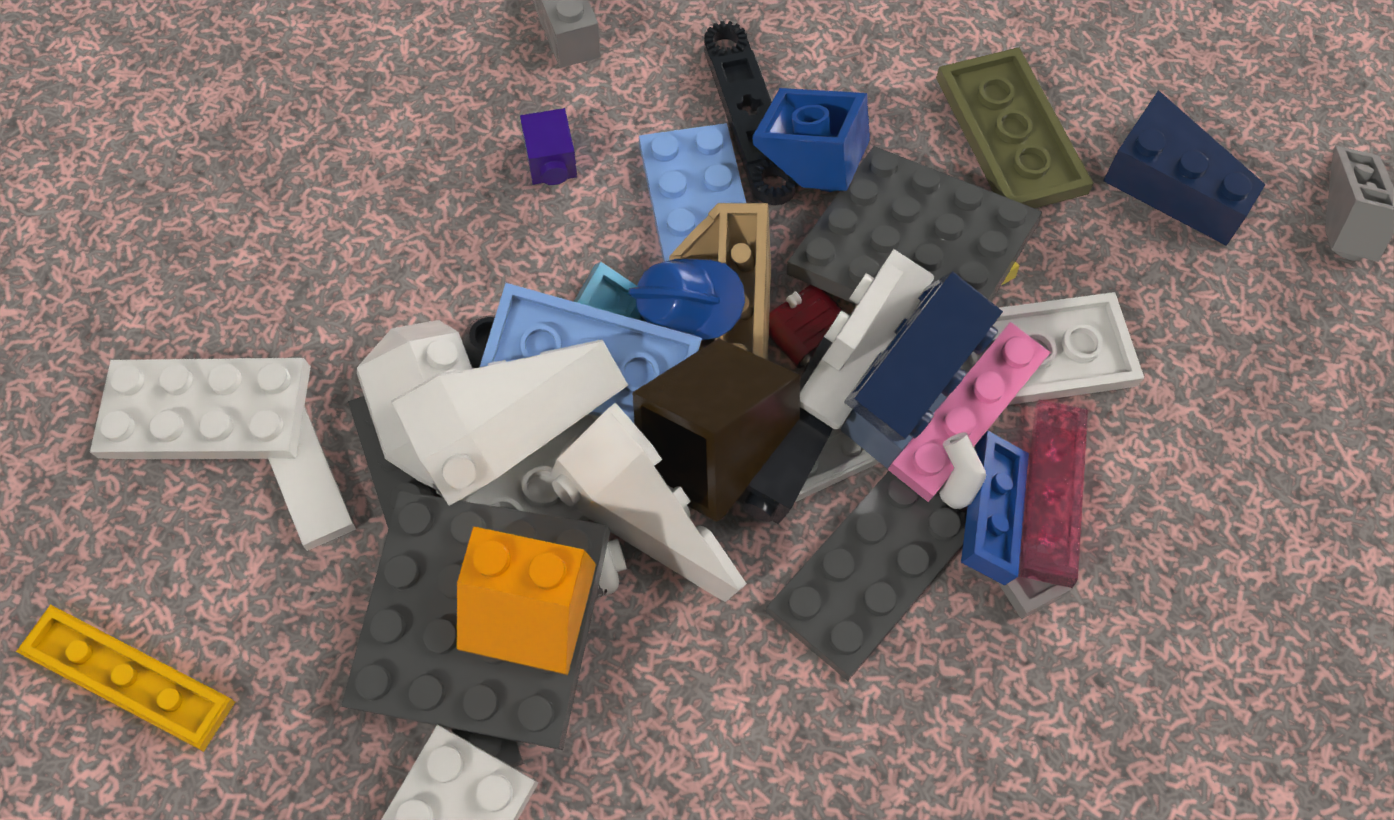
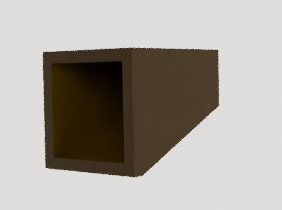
[632,338,800,522]

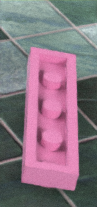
[888,322,1051,502]

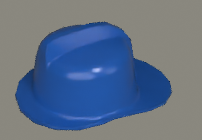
[629,259,745,340]

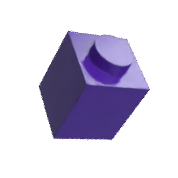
[520,108,577,185]

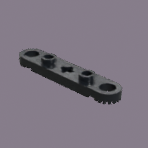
[704,21,797,205]

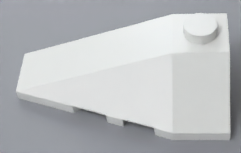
[391,340,628,506]
[550,403,747,602]

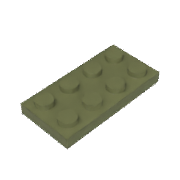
[936,47,1094,208]

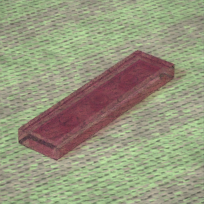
[1019,399,1088,588]

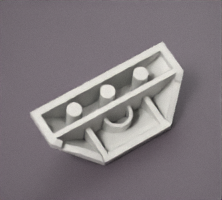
[357,320,472,498]

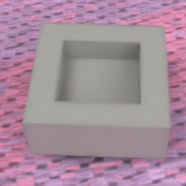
[997,545,1071,620]

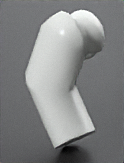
[939,432,986,509]

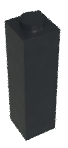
[737,334,833,524]

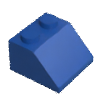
[753,88,870,192]

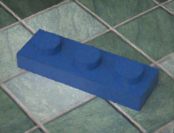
[961,431,1029,585]

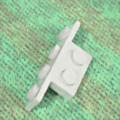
[800,249,934,429]

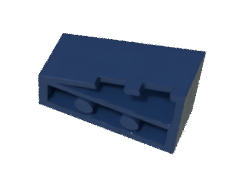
[1103,90,1266,246]
[844,271,1003,441]

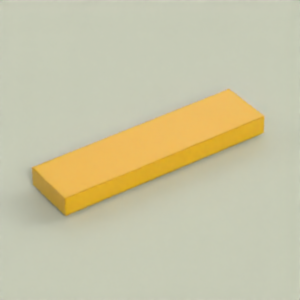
[16,604,236,752]

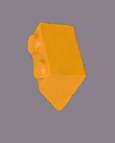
[457,526,597,675]

